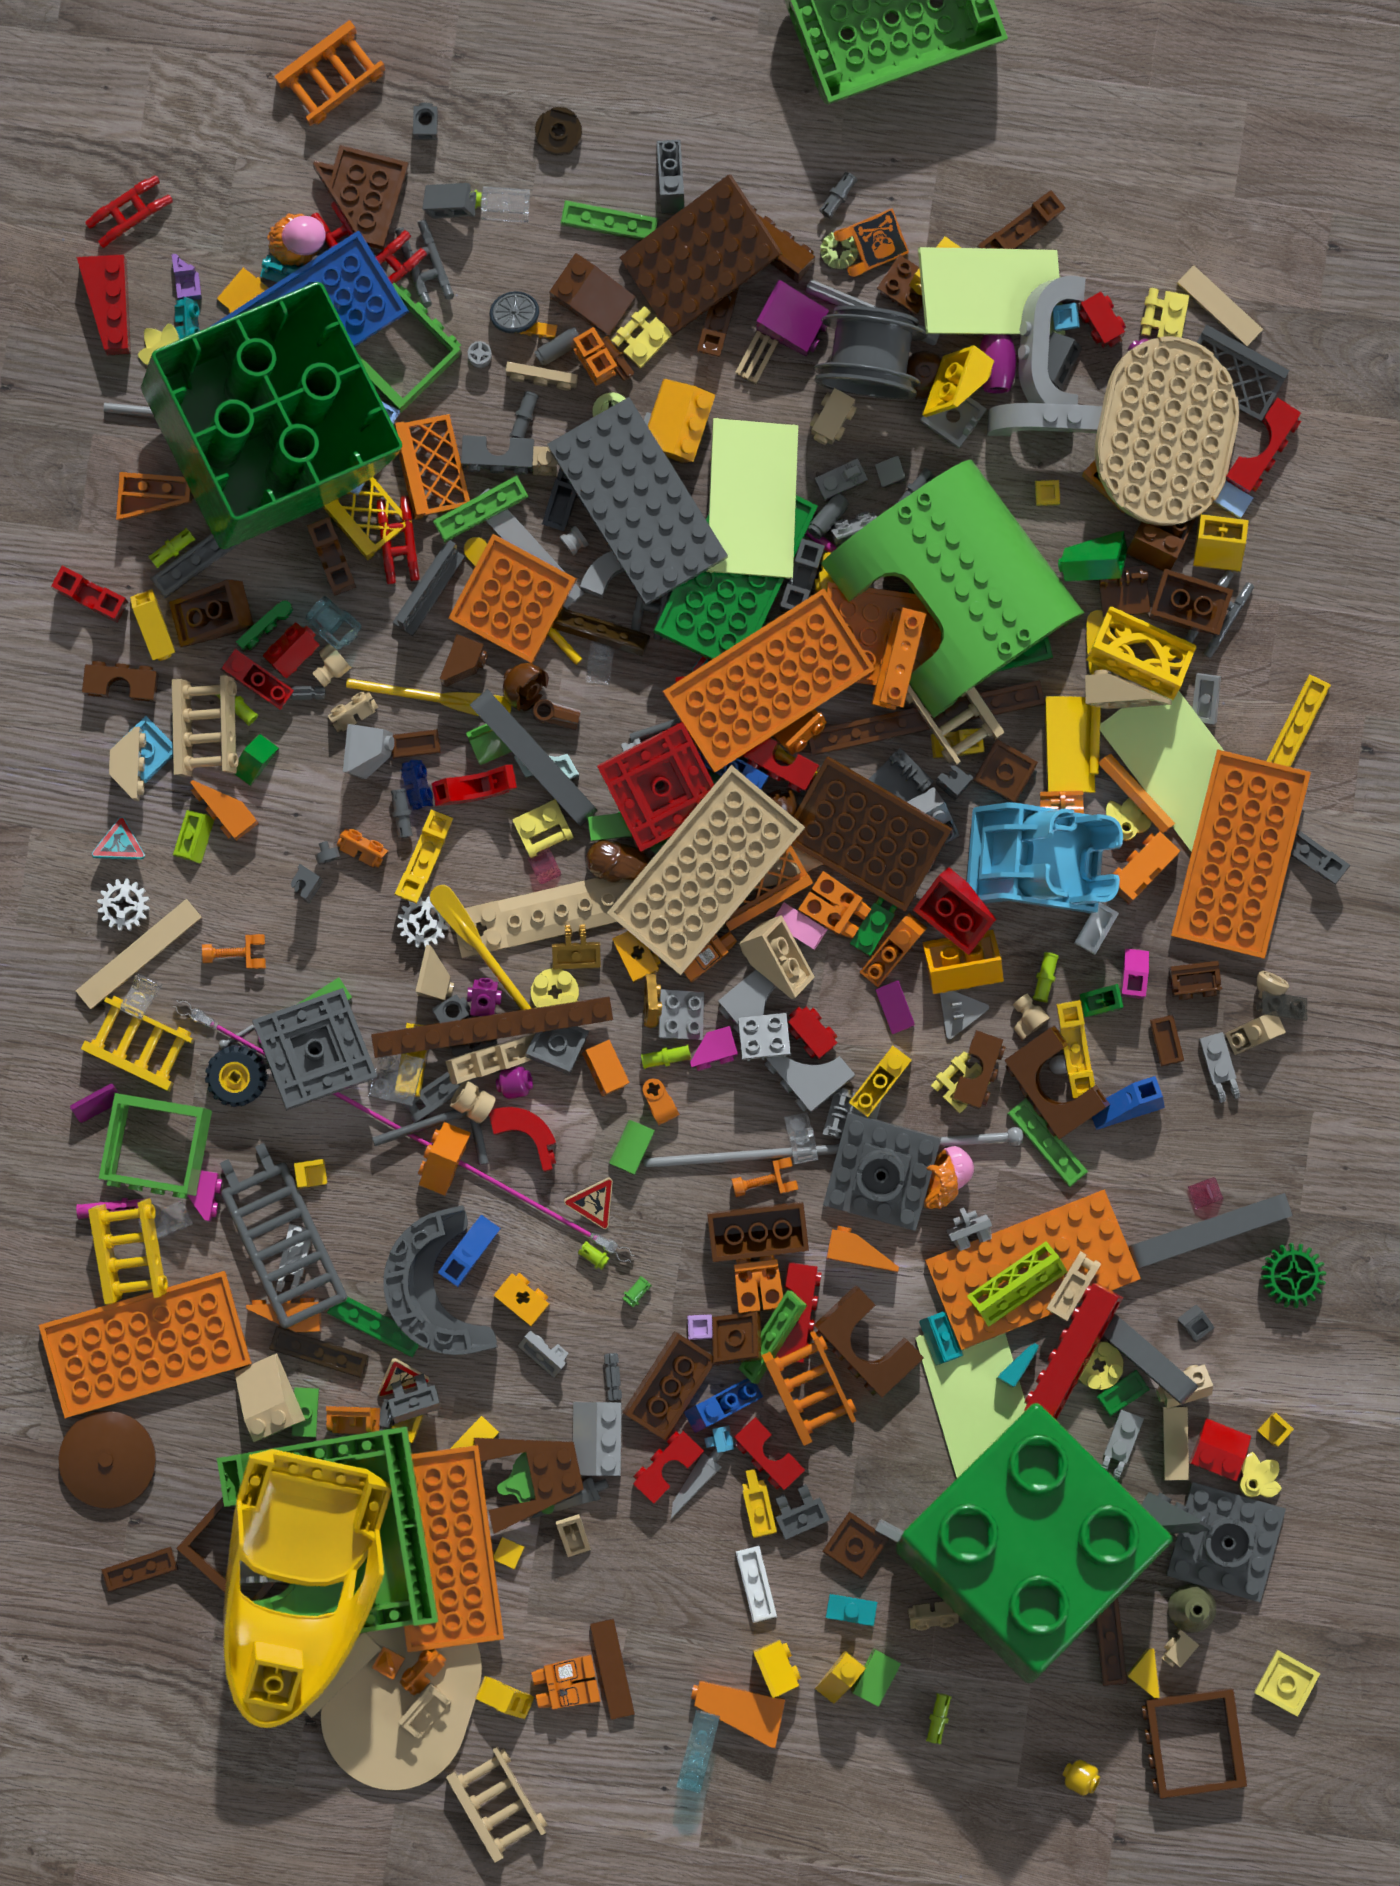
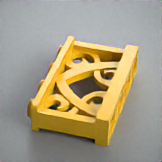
[1086,607,1197,700]

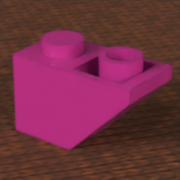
[1120,948,1149,999]
[690,1026,738,1071]
[187,1170,223,1222]

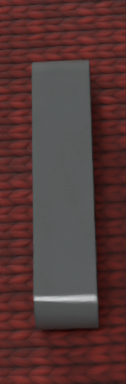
[1103,1314,1198,1405]

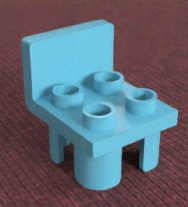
[967,802,1123,913]

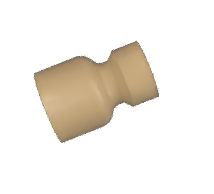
[313,643,351,687]
[1013,993,1050,1040]

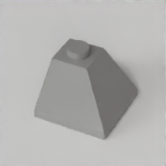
[343,724,394,779]

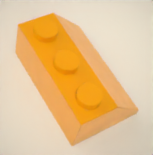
[648,379,715,463]
[923,930,1004,994]

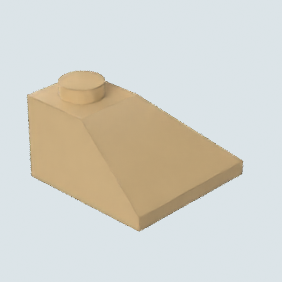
[416,945,455,1001]

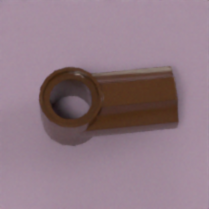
[533,699,581,731]

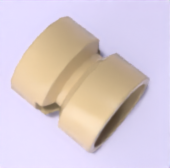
[450,1080,496,1124]

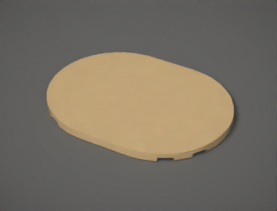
[1095,336,1239,526]
[321,1626,482,1790]

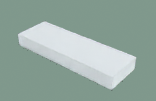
[736,1546,777,1623]

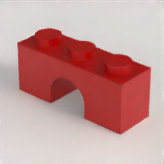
[51,565,128,623]
[743,738,821,793]
[734,1417,805,1490]
[633,1431,704,1504]

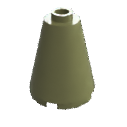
[1168,1584,1216,1633]

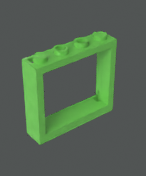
[358,283,462,413]
[99,1093,212,1199]

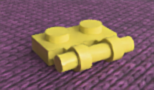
[1140,288,1189,338]
[611,306,672,369]
[931,1051,990,1114]

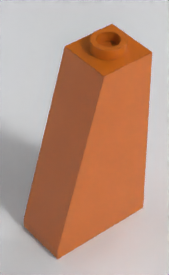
[691,1680,785,1748]

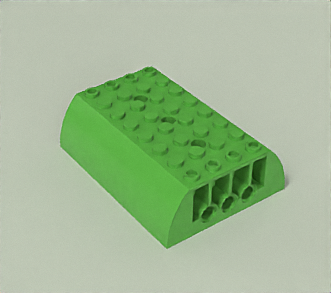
[785,0,1008,105]

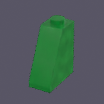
[1058,531,1128,582]

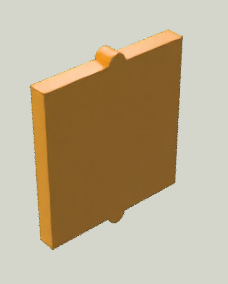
[217,267,269,313]

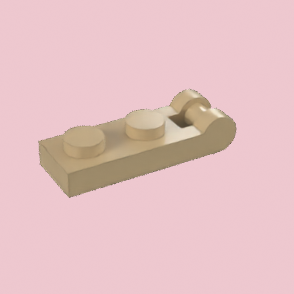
[1046,1251,1101,1322]

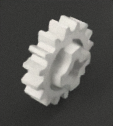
[97,879,150,931]
[397,896,449,948]

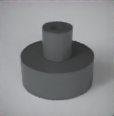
[315,841,340,865]

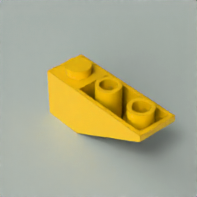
[849,1046,912,1117]

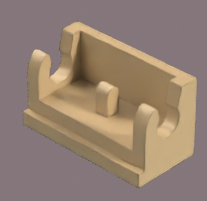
[398,1684,451,1738]

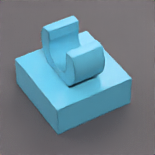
[1053,303,1080,331]
[704,1426,734,1453]

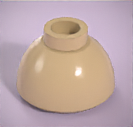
[1257,971,1289,1002]

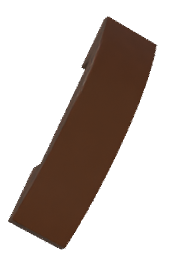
[977,190,1066,249]
[697,286,740,357]

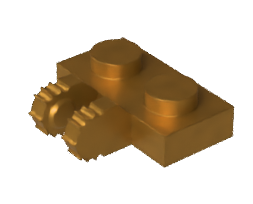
[552,924,601,969]
[643,974,662,1029]

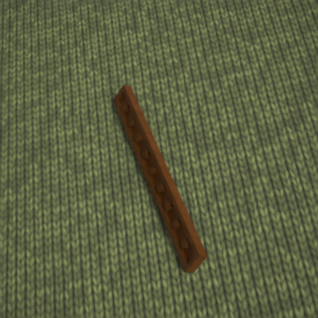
[808,680,1045,756]
[371,996,613,1058]

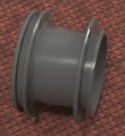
[814,305,928,399]

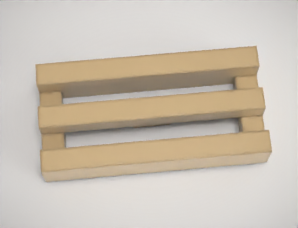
[735,331,778,385]

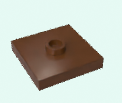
[973,739,1038,803]
[712,1311,762,1366]
[822,1511,889,1579]

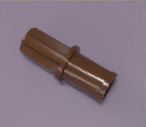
[601,336,634,381]

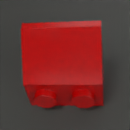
[1189,1418,1251,1481]

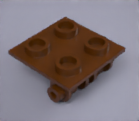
[876,255,923,315]
[1099,565,1150,617]

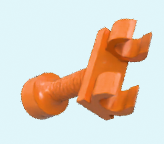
[202,934,266,969]
[731,1157,798,1198]

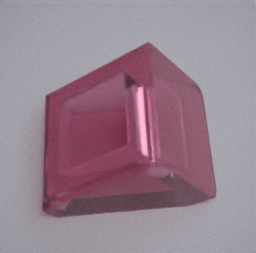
[528,848,561,884]
[1188,1177,1223,1209]

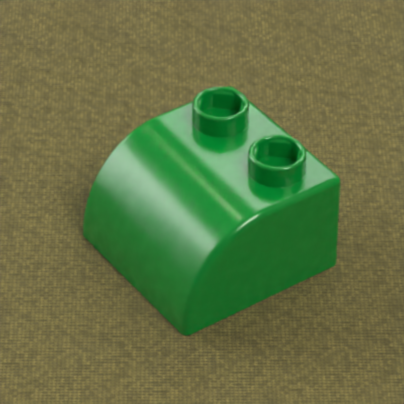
[141,282,402,549]

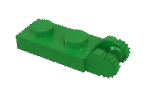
[236,600,293,652]
[850,897,897,956]

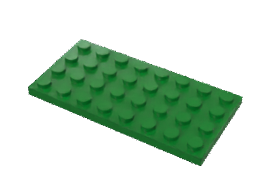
[653,495,818,660]

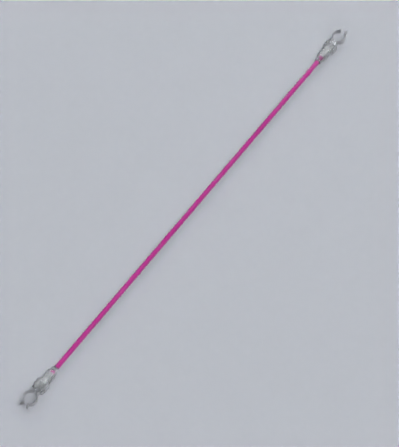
[173,1000,634,1262]

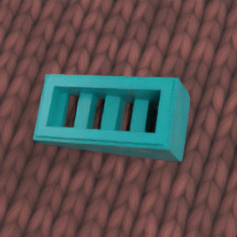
[997,1343,1039,1388]

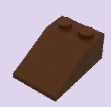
[549,253,635,336]
[1149,569,1233,636]
[169,579,254,647]

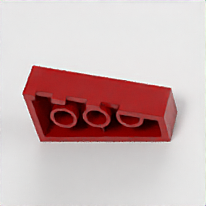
[76,255,131,355]

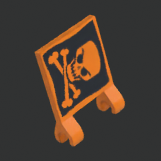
[833,208,909,277]

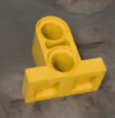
[475,1676,534,1719]

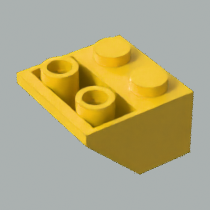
[1193,514,1249,572]

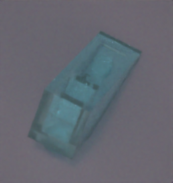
[676,1710,720,1793]

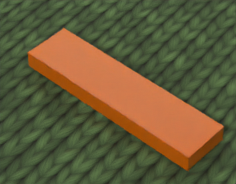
[1099,753,1176,833]

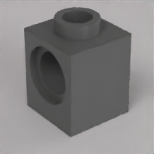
[413,103,438,140]
[432,994,471,1023]

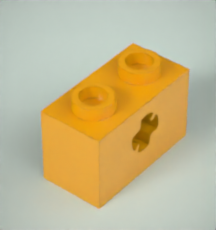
[612,931,661,984]
[494,1273,550,1327]

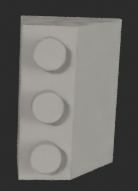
[573,1402,622,1476]

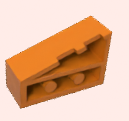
[116,472,193,521]

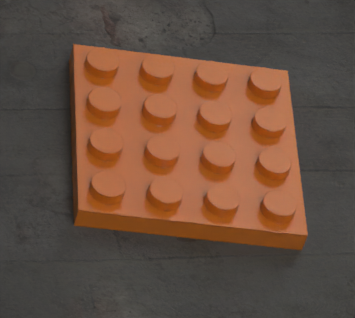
[448,534,577,663]

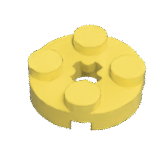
[531,968,579,1007]
[1079,1342,1123,1390]

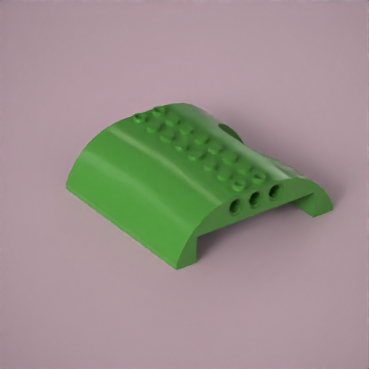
[821,460,1084,718]
[217,1427,439,1633]

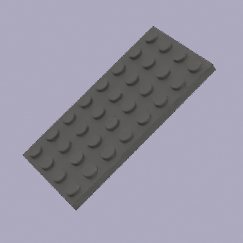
[547,397,728,606]

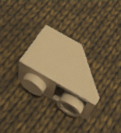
[1225,1011,1286,1055]

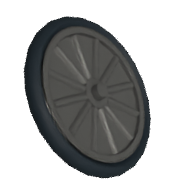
[490,291,539,334]

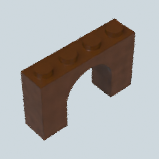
[1004,1026,1110,1139]
[814,1285,924,1397]

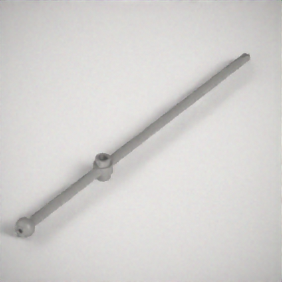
[643,1127,1023,1167]

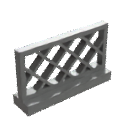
[1196,325,1290,421]
[392,540,465,636]

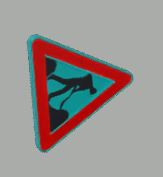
[92,817,145,860]

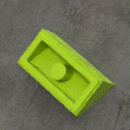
[173,810,214,863]

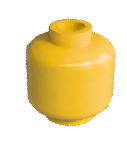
[1063,1759,1101,1796]

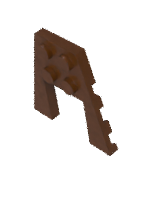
[474,1438,584,1534]

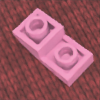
[774,903,827,950]

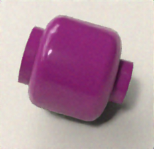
[496,1066,533,1099]

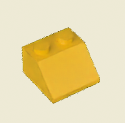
[753,1640,801,1698]

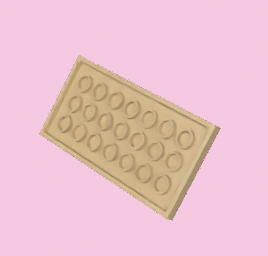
[607,765,805,975]

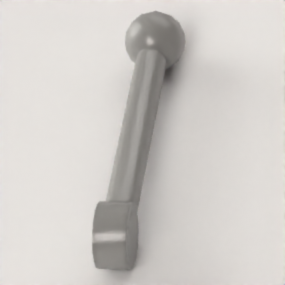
[219,1025,254,1049]

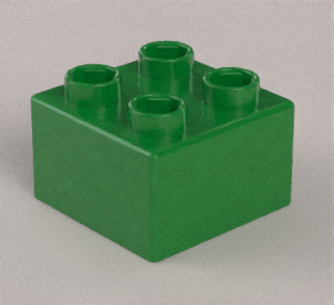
[895,1403,1172,1683]

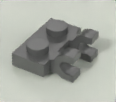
[388,1373,441,1424]
[775,1484,830,1540]

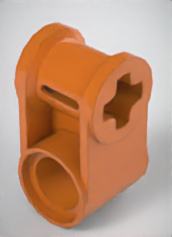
[643,1078,680,1126]

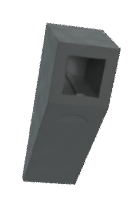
[657,140,685,214]
[1141,1492,1213,1534]

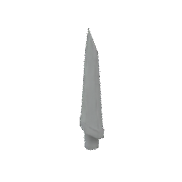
[671,1448,723,1519]

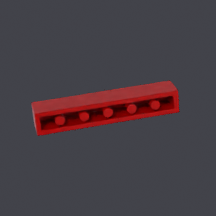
[1024,1283,1123,1420]

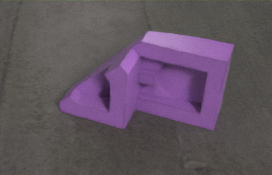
[172,254,202,300]

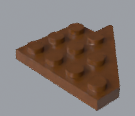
[313,145,409,250]

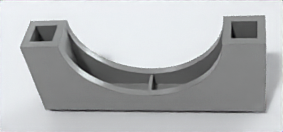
[718,970,855,1113]

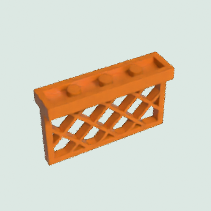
[394,414,470,520]
[725,845,813,931]

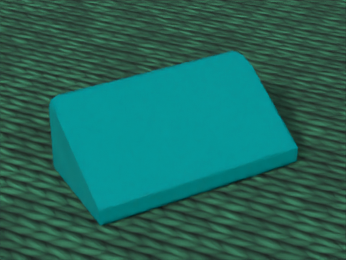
[919,1311,963,1366]

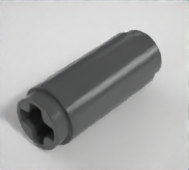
[534,328,579,366]
[807,494,849,539]

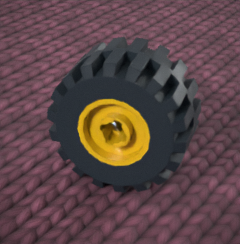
[205,1044,269,1107]

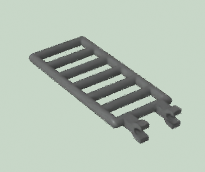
[220,1143,347,1328]

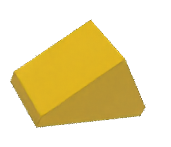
[1126,1648,1160,1698]

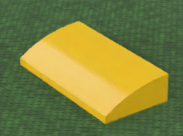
[1045,696,1095,793]

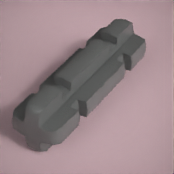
[288,686,326,700]
[604,1353,622,1401]

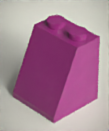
[756,280,829,357]

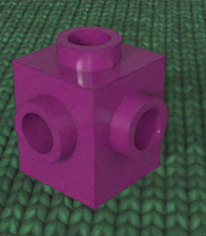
[467,978,502,1016]

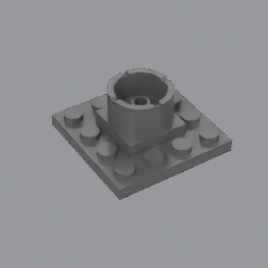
[252,988,377,1111]
[823,1112,941,1231]
[1166,1482,1286,1602]

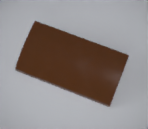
[622,1331,714,1440]

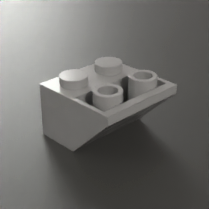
[907,787,960,844]

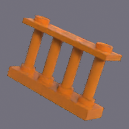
[274,20,385,126]
[871,608,926,710]
[761,1331,857,1446]

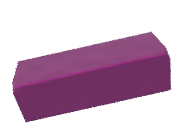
[875,981,915,1035]
[70,1084,119,1123]

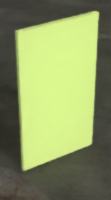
[918,247,1065,335]
[707,418,798,579]
[1100,689,1224,852]
[915,1333,1026,1478]

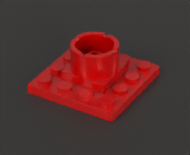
[597,722,714,852]

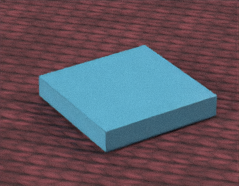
[126,716,173,784]

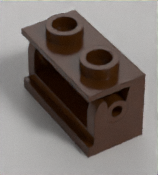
[1169,961,1222,1000]

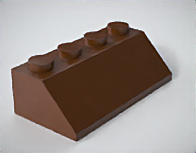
[751,205,815,284]
[707,1201,809,1262]

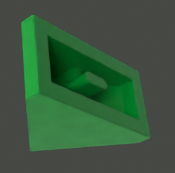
[235,734,279,786]
[1079,984,1123,1018]

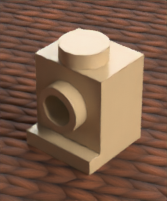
[533,446,558,476]
[1162,1628,1199,1668]

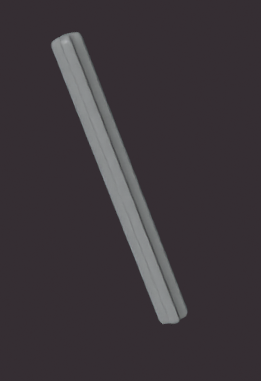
[806,280,939,345]

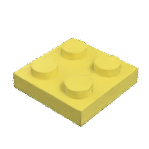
[1254,1650,1320,1717]

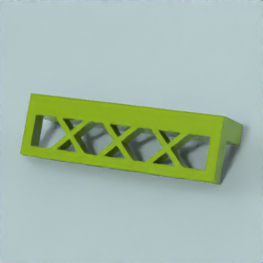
[967,1241,1068,1327]

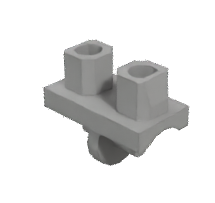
[946,1208,992,1251]

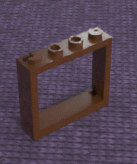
[176,1497,277,1601]
[1141,1688,1247,1798]

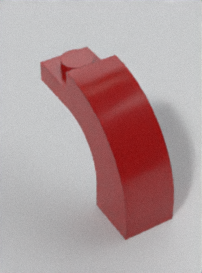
[431,765,517,806]
[489,1107,556,1172]

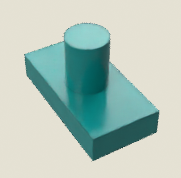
[825,1593,878,1626]

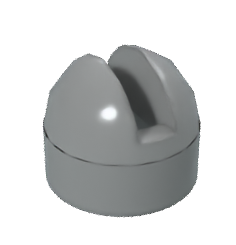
[1049,1054,1067,1075]

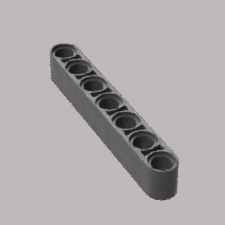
[470,689,598,827]
[1128,1193,1293,1269]

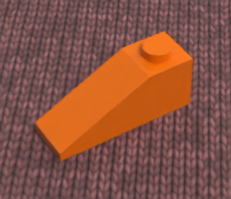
[826,1226,899,1272]

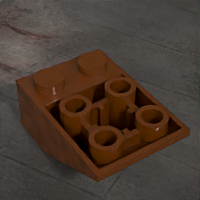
[1126,517,1197,571]

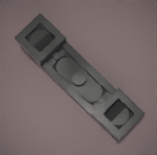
[1291,829,1350,885]

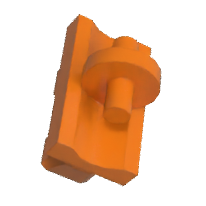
[1040,791,1084,814]

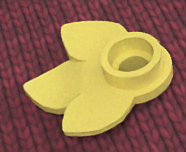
[138,323,179,365]
[1106,798,1152,841]
[1239,1452,1282,1498]

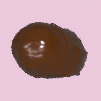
[586,840,651,883]

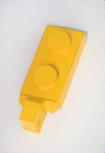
[742,1469,777,1538]

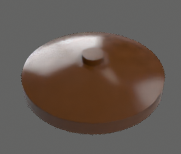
[59,1411,156,1508]

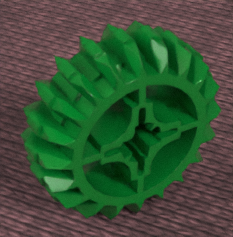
[1260,1243,1326,1308]

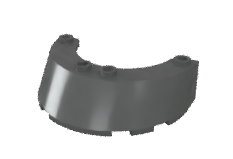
[383,1205,498,1355]

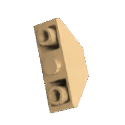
[109,727,146,801]

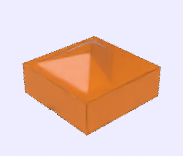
[372,1646,405,1680]

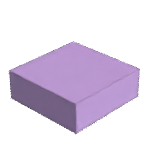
[688,1315,713,1340]

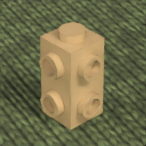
[810,388,857,445]
[1156,1364,1213,1409]

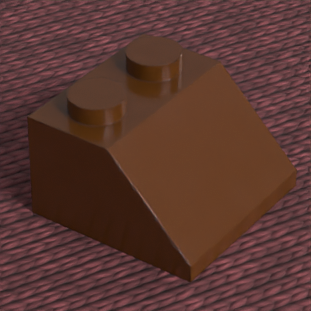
[440,634,488,687]

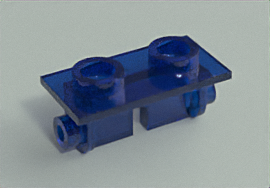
[401,760,434,810]

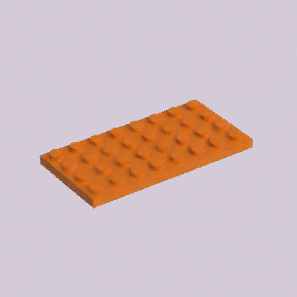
[662,588,875,773]
[1171,749,1311,959]
[925,1189,1141,1350]
[39,1271,252,1418]
[404,1445,504,1652]

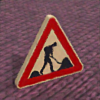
[564,1177,613,1229]
[378,1358,430,1397]

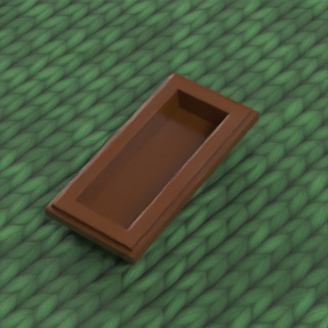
[392,729,441,759]
[1150,1015,1184,1067]

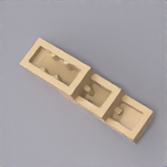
[446,1033,535,1084]

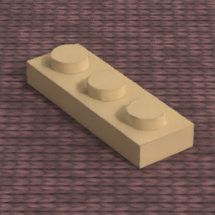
[506,362,578,391]

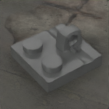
[526,1026,589,1075]

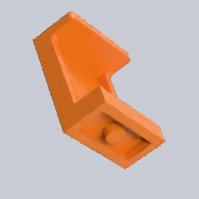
[773,709,827,755]

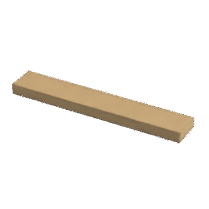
[76,899,202,1010]

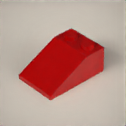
[913,867,996,955]

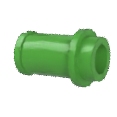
[622,1276,652,1308]

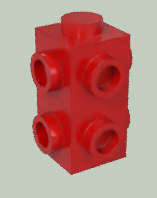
[1078,291,1126,348]
[262,622,319,679]
[788,1006,838,1060]

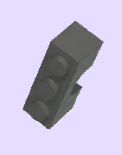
[461,435,535,475]
[780,539,825,612]

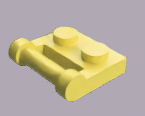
[512,799,574,858]

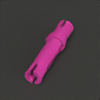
[76,1197,149,1219]

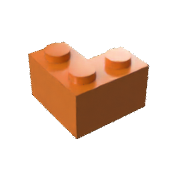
[418,1122,471,1196]

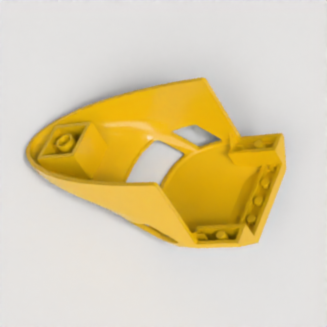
[223,1449,392,1728]

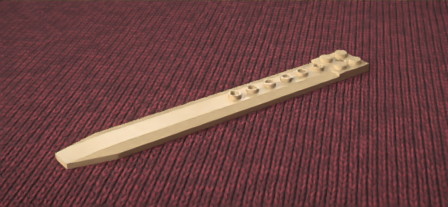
[456,845,823,959]

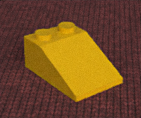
[923,345,994,417]

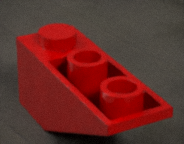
[220,649,294,710]

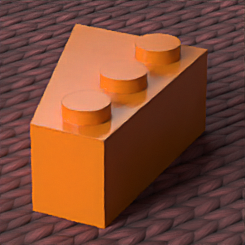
[1112,831,1180,905]

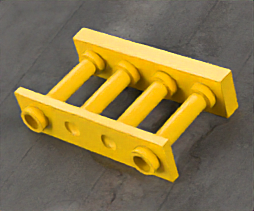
[81,996,195,1092]
[88,1198,168,1304]

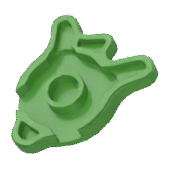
[497,1452,554,1515]

